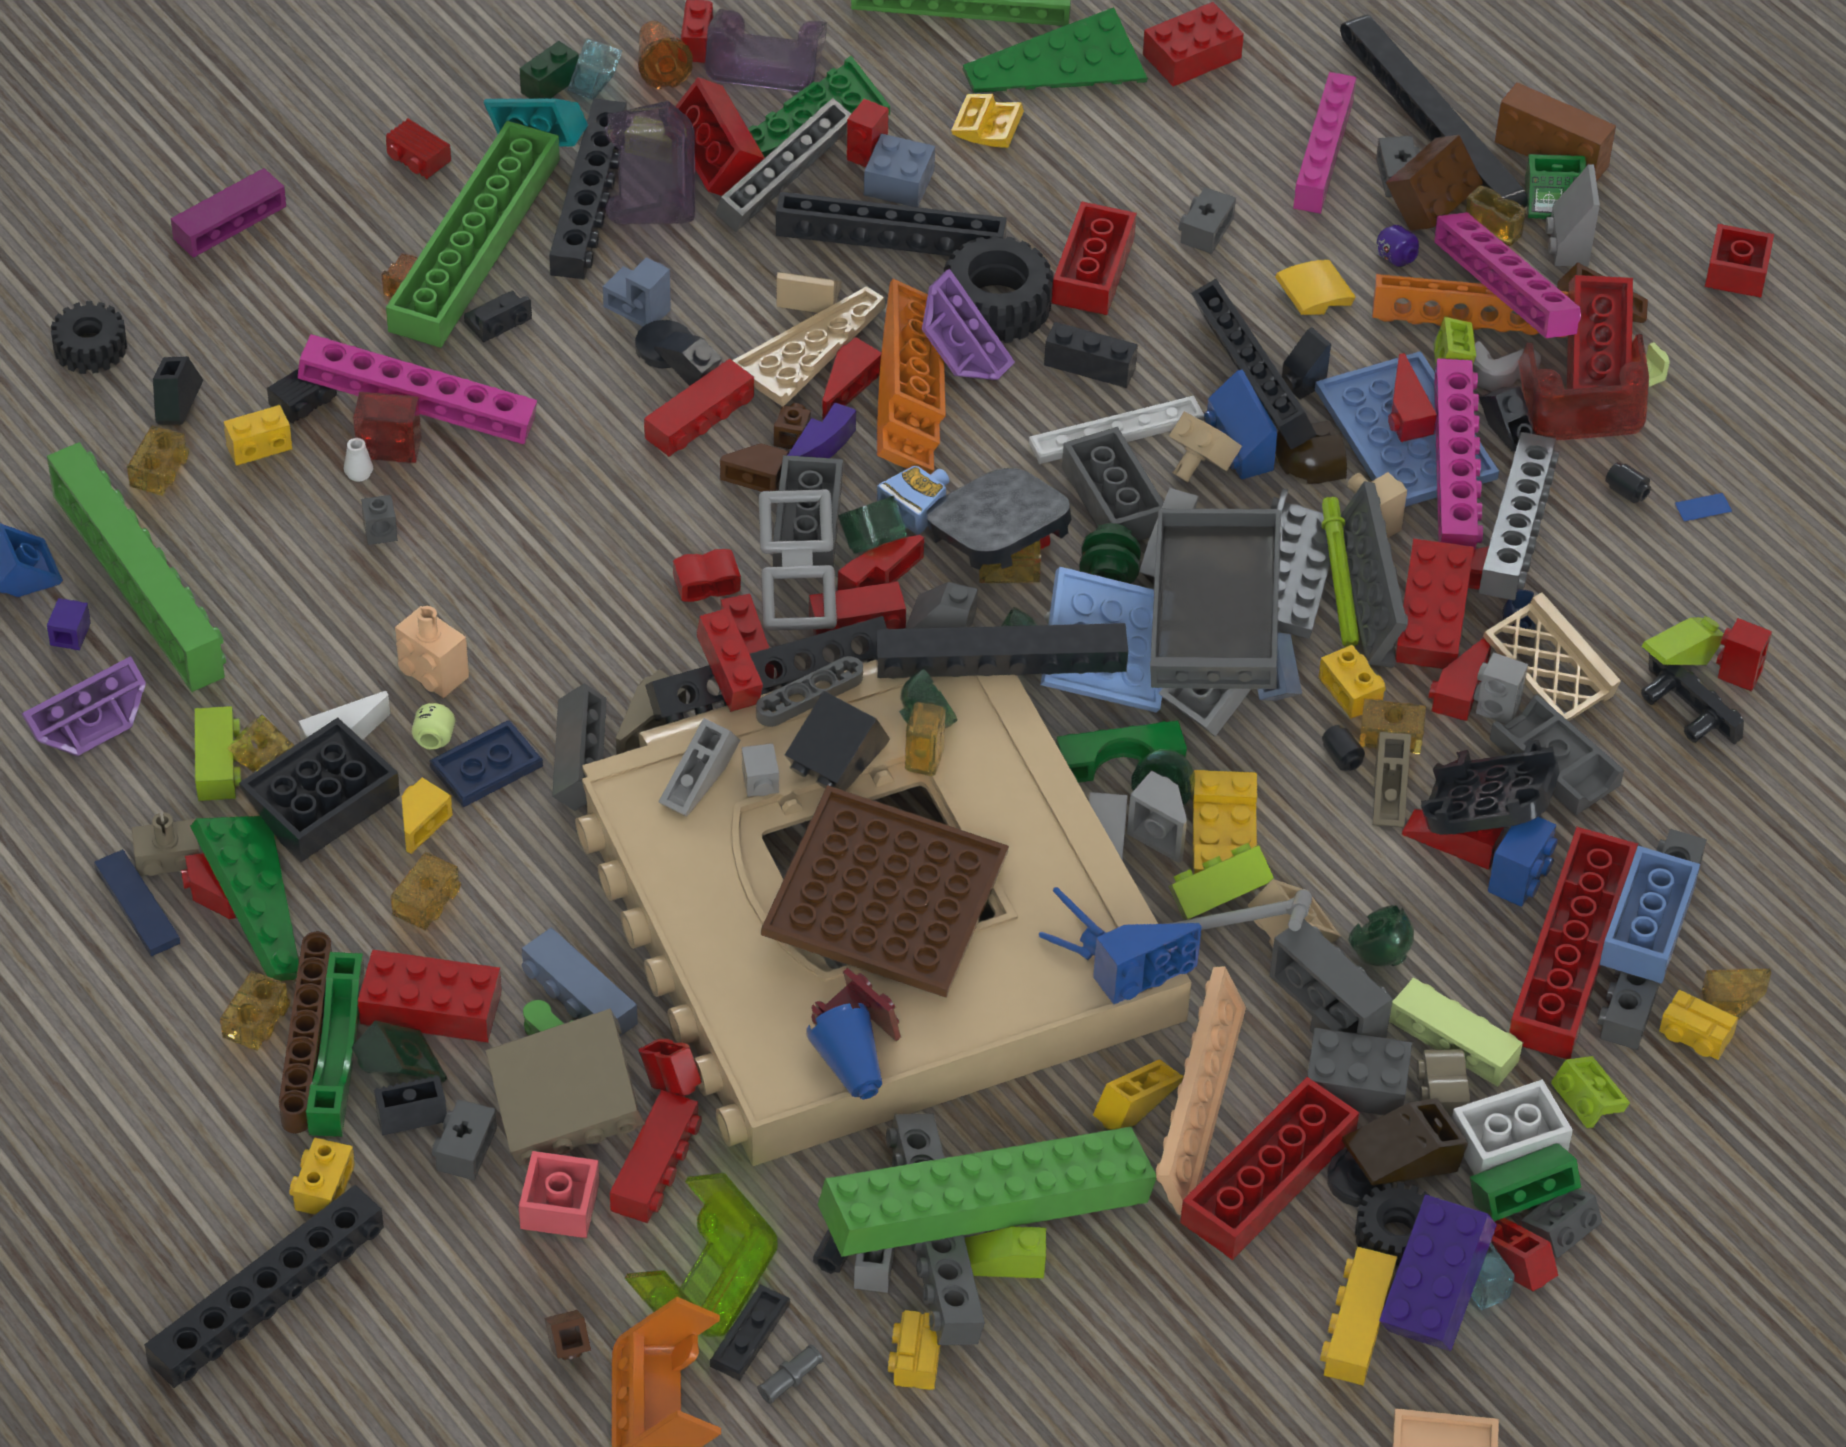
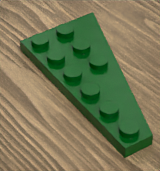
[962,7,1148,93]
[748,56,890,158]
[190,816,299,982]

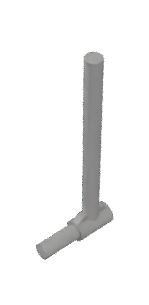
[1168,890,1312,931]

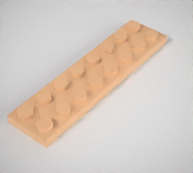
[1156,966,1246,1215]

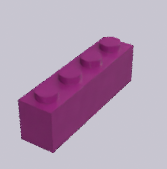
[171,168,287,258]

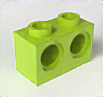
[1433,317,1476,366]

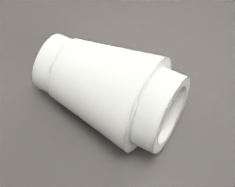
[343,438,373,482]

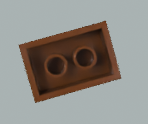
[1386,135,1483,231]

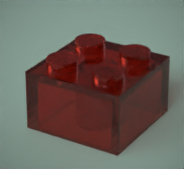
[353,392,422,463]

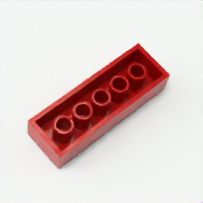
[1180,1077,1359,1260]

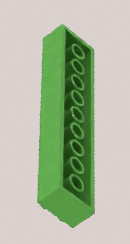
[386,121,560,348]
[47,442,226,692]
[817,1127,1157,1257]

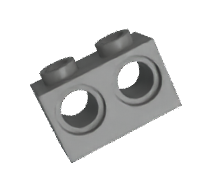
[1474,652,1528,724]

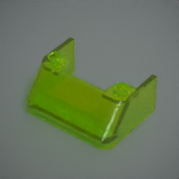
[624,1173,778,1337]

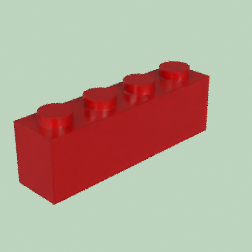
[644,358,754,457]
[610,1090,702,1223]

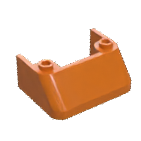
[612,1297,721,1447]

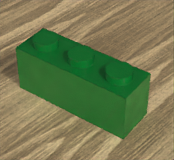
[1470,1143,1581,1222]

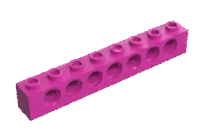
[1434,212,1581,338]
[298,334,537,444]
[1434,359,1483,549]

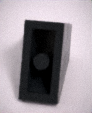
[1282,327,1331,400]
[654,331,722,386]

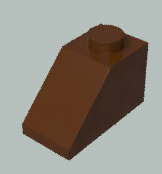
[720,443,789,492]

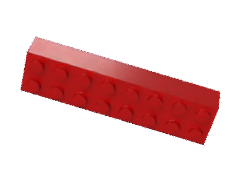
[1509,826,1638,1059]

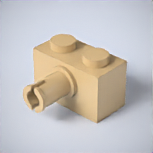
[1169,411,1242,483]
[1347,472,1407,538]

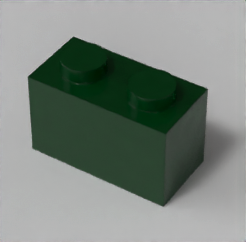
[519,41,580,99]

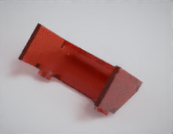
[1518,334,1649,440]

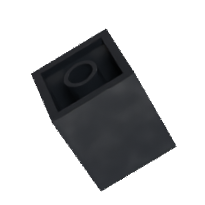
[784,691,890,791]

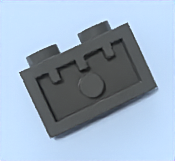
[1521,1189,1602,1258]

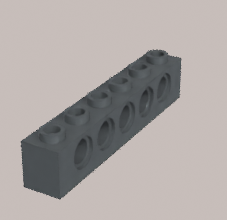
[715,98,851,232]

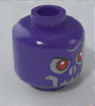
[1376,225,1419,267]

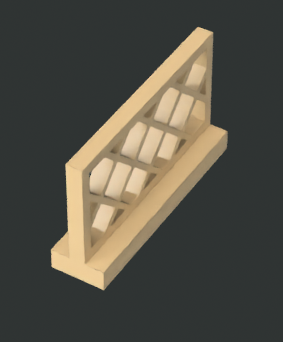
[1483,592,1621,721]

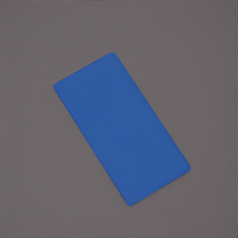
[1675,493,1732,521]

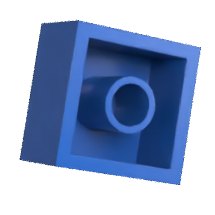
[1488,817,1558,907]

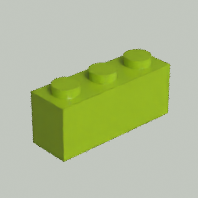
[194,706,242,801]
[1168,843,1275,920]

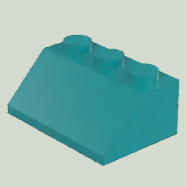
[483,99,588,147]

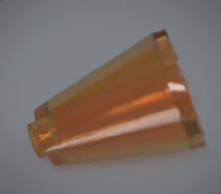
[638,21,693,89]

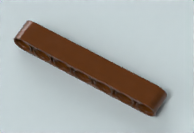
[279,931,332,1134]

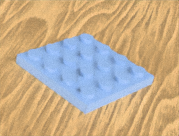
[1040,567,1175,712]

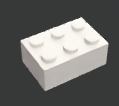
[1452,1079,1573,1175]

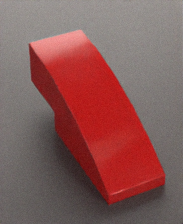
[837,535,924,591]

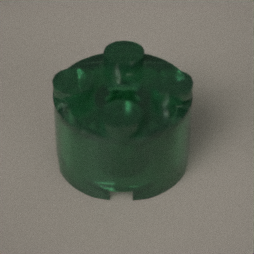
[838,495,907,554]

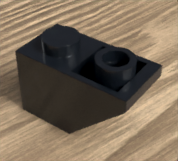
[153,356,203,425]
[1479,386,1536,451]

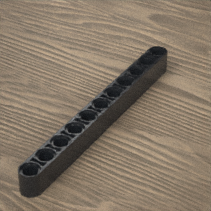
[1340,14,1528,217]

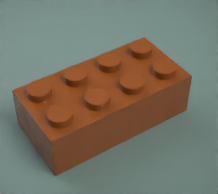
[1495,82,1616,182]

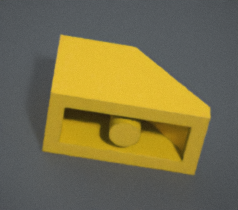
[401,777,453,854]

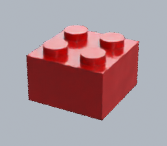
[1705,224,1774,298]

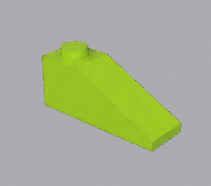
[1641,616,1724,665]
[964,1226,1046,1279]

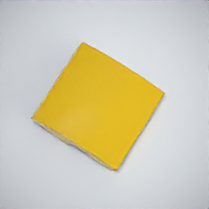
[951,94,1024,148]
[1275,260,1356,315]

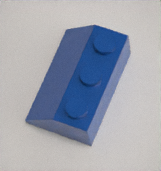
[1204,369,1277,480]

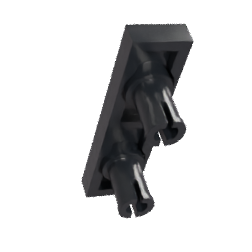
[1641,653,1744,745]

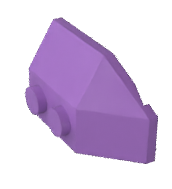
[922,269,1015,380]
[22,656,146,756]

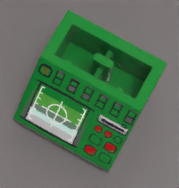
[1525,154,1586,219]

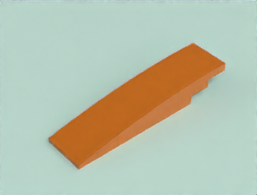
[877,279,946,474]

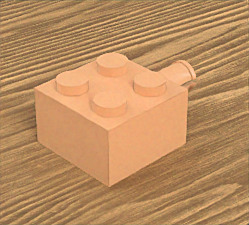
[395,606,469,698]

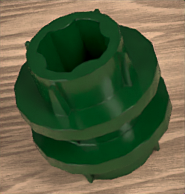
[1079,523,1141,584]

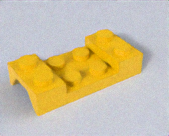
[1193,770,1257,874]

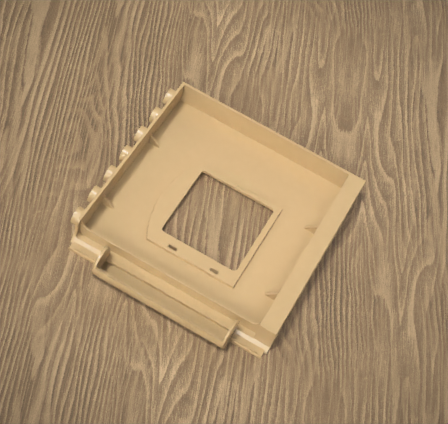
[575,660,1191,1166]

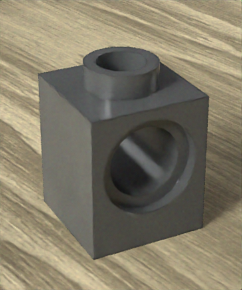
[361,495,398,545]

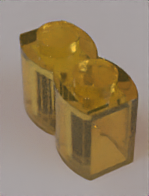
[1466,186,1526,246]

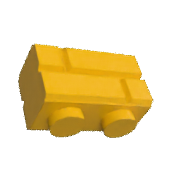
[1659,990,1738,1060]
[888,1310,941,1390]

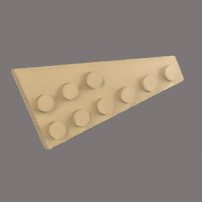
[732,286,886,407]

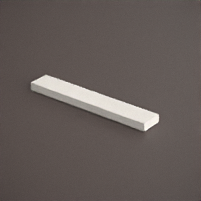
[1029,396,1204,464]

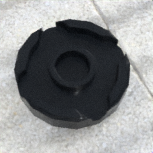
[635,320,692,369]
[1327,1148,1393,1207]

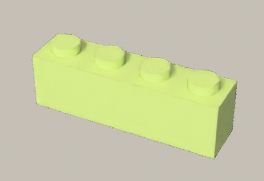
[1389,978,1523,1087]

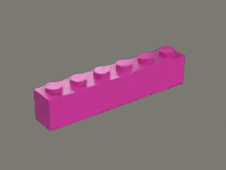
[1293,72,1356,214]

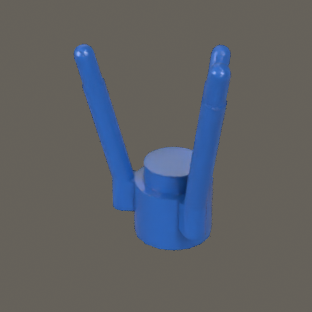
[1039,887,1106,960]

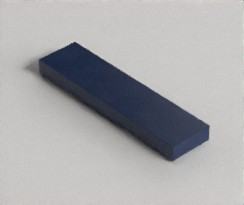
[94,849,180,957]

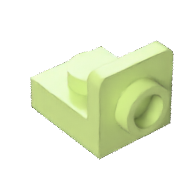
[1632,342,1670,392]

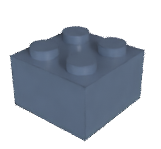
[864,134,935,207]

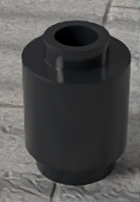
[1605,462,1651,503]
[1322,725,1365,771]

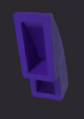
[787,403,856,458]

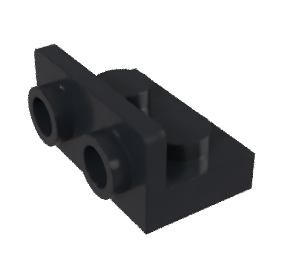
[464,290,532,343]

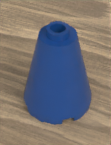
[806,1003,882,1100]

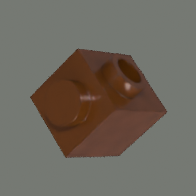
[544,1310,591,1360]

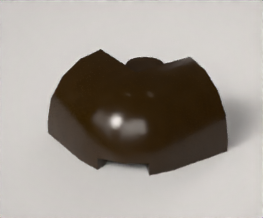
[1275,420,1347,484]

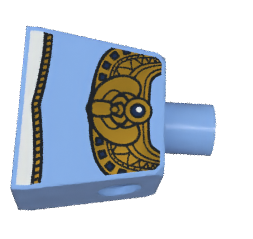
[877,466,949,535]

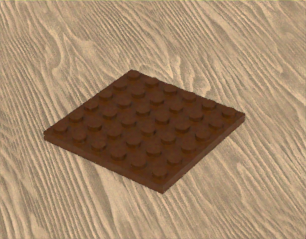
[761,785,1009,998]

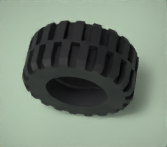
[944,236,1053,343]

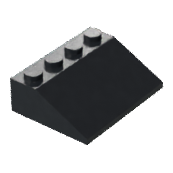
[239,717,400,862]

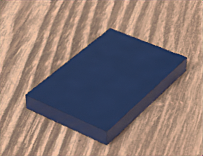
[429,720,543,807]

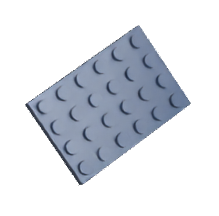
[1315,351,1499,507]

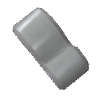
[1473,341,1541,392]

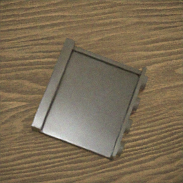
[486,1008,645,1166]

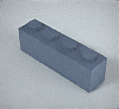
[522,927,638,1036]

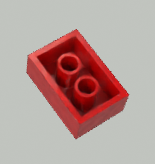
[1143,2,1244,87]

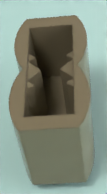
[1416,1049,1470,1116]

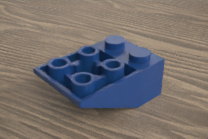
[1093,923,1202,1004]

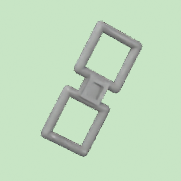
[759,489,837,631]

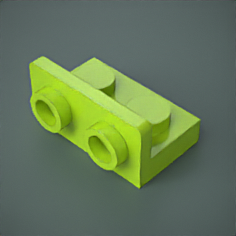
[1551,1056,1630,1128]

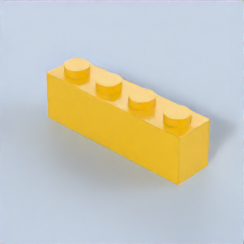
[1320,1247,1397,1386]

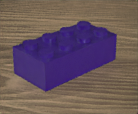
[1379,1194,1497,1351]

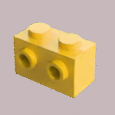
[223,405,292,466]
[1318,645,1386,719]
[289,1137,355,1215]

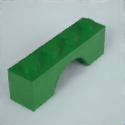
[1056,720,1187,783]

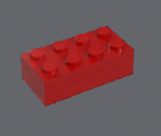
[666,77,765,196]
[1052,201,1137,315]
[1567,275,1633,399]
[1396,538,1474,669]
[358,949,502,1043]

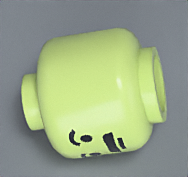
[412,703,455,749]

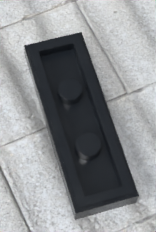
[710,1284,790,1381]

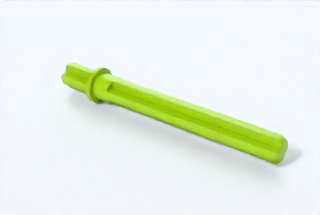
[1321,497,1359,647]

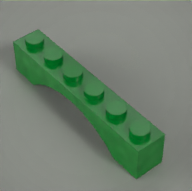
[306,952,365,1137]

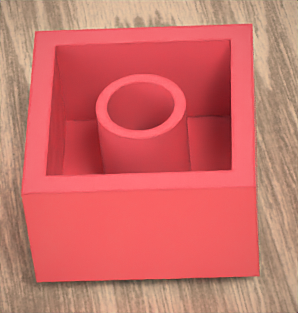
[519,1151,600,1238]

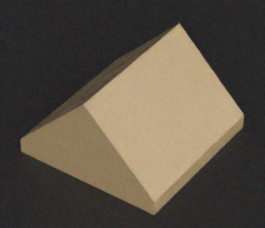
[777,272,842,313]

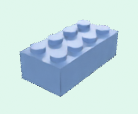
[1600,846,1700,983]

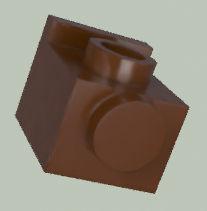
[774,403,811,449]

